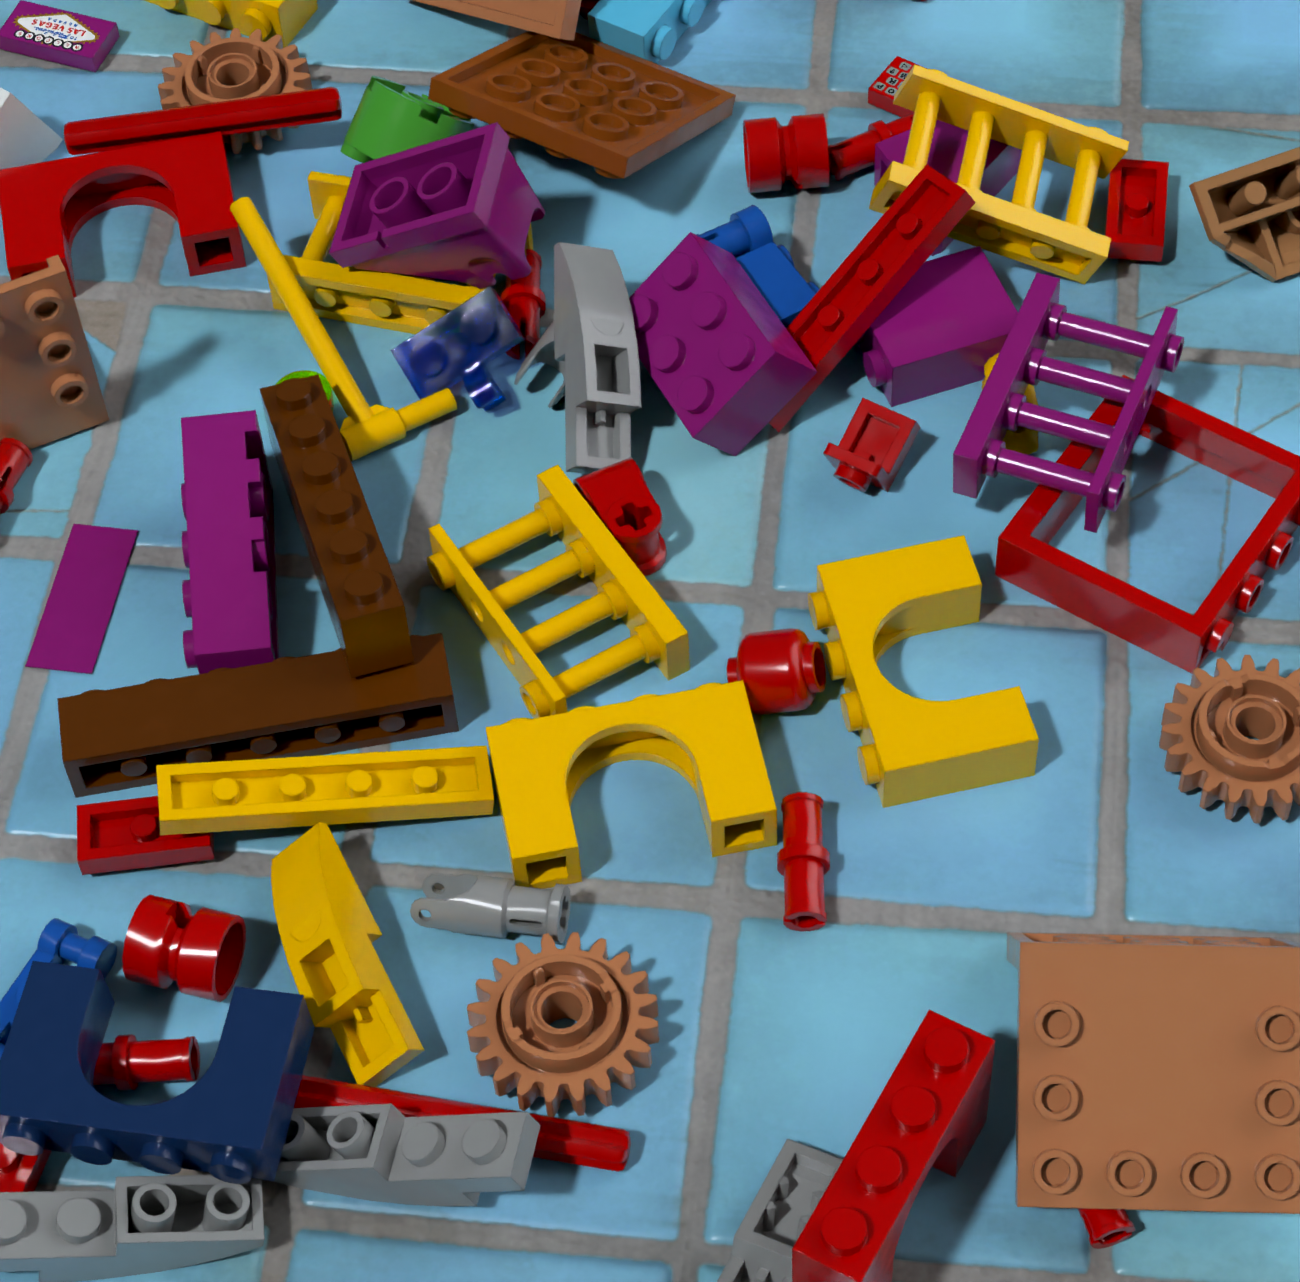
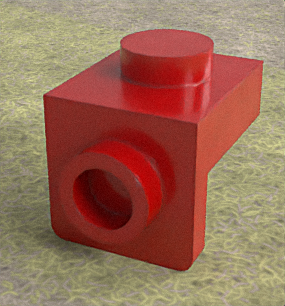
[823,398,921,492]

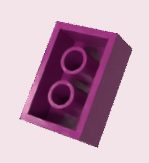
[629,232,817,456]

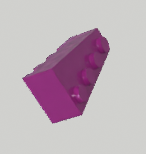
[181,410,279,674]

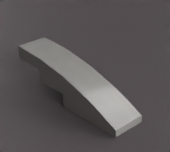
[717,1139,843,1282]

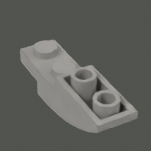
[554,242,642,474]
[273,1103,541,1206]
[0,1175,265,1282]

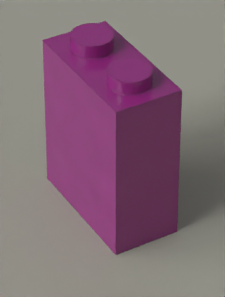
[855,246,1018,407]

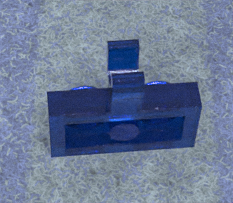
[390,286,525,412]

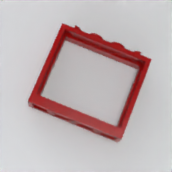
[995,375,1300,673]

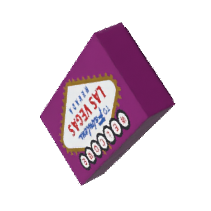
[0,0,120,72]

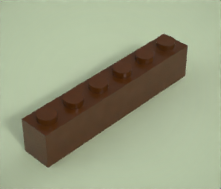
[260,374,414,678]
[57,633,459,798]

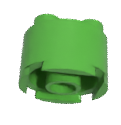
[340,76,475,163]

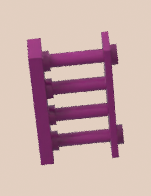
[953,273,1184,533]

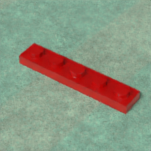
[768,164,976,432]

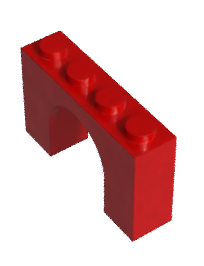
[0,131,247,297]
[792,1010,996,1282]

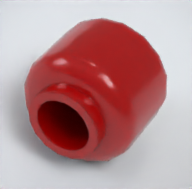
[727,628,826,715]

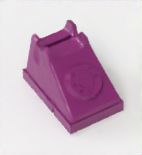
[329,122,545,289]

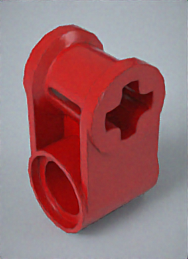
[573,457,667,576]

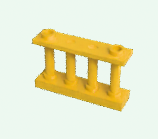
[869,64,1129,285]
[267,171,534,348]
[426,465,690,718]

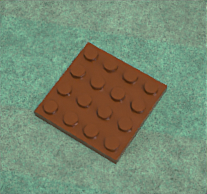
[428,31,736,179]

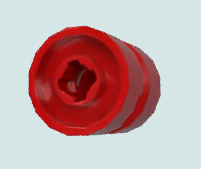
[743,113,829,193]
[122,895,246,1002]

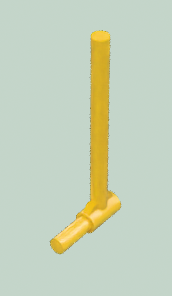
[230,197,457,462]

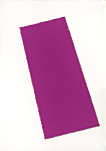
[25,524,138,674]

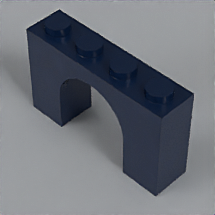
[0,961,315,1184]

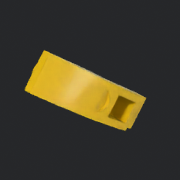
[271,822,425,1087]

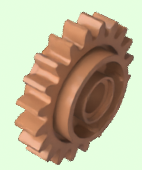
[158,28,313,154]
[1159,655,1300,823]
[467,932,659,1117]

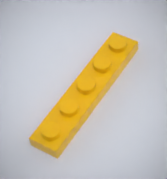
[156,746,494,836]

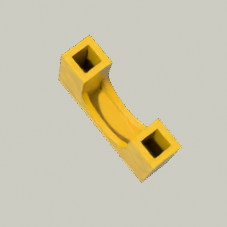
[808,535,1039,808]
[486,680,777,889]

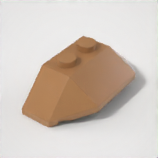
[1189,147,1300,282]

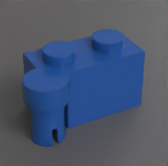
[697,205,819,328]

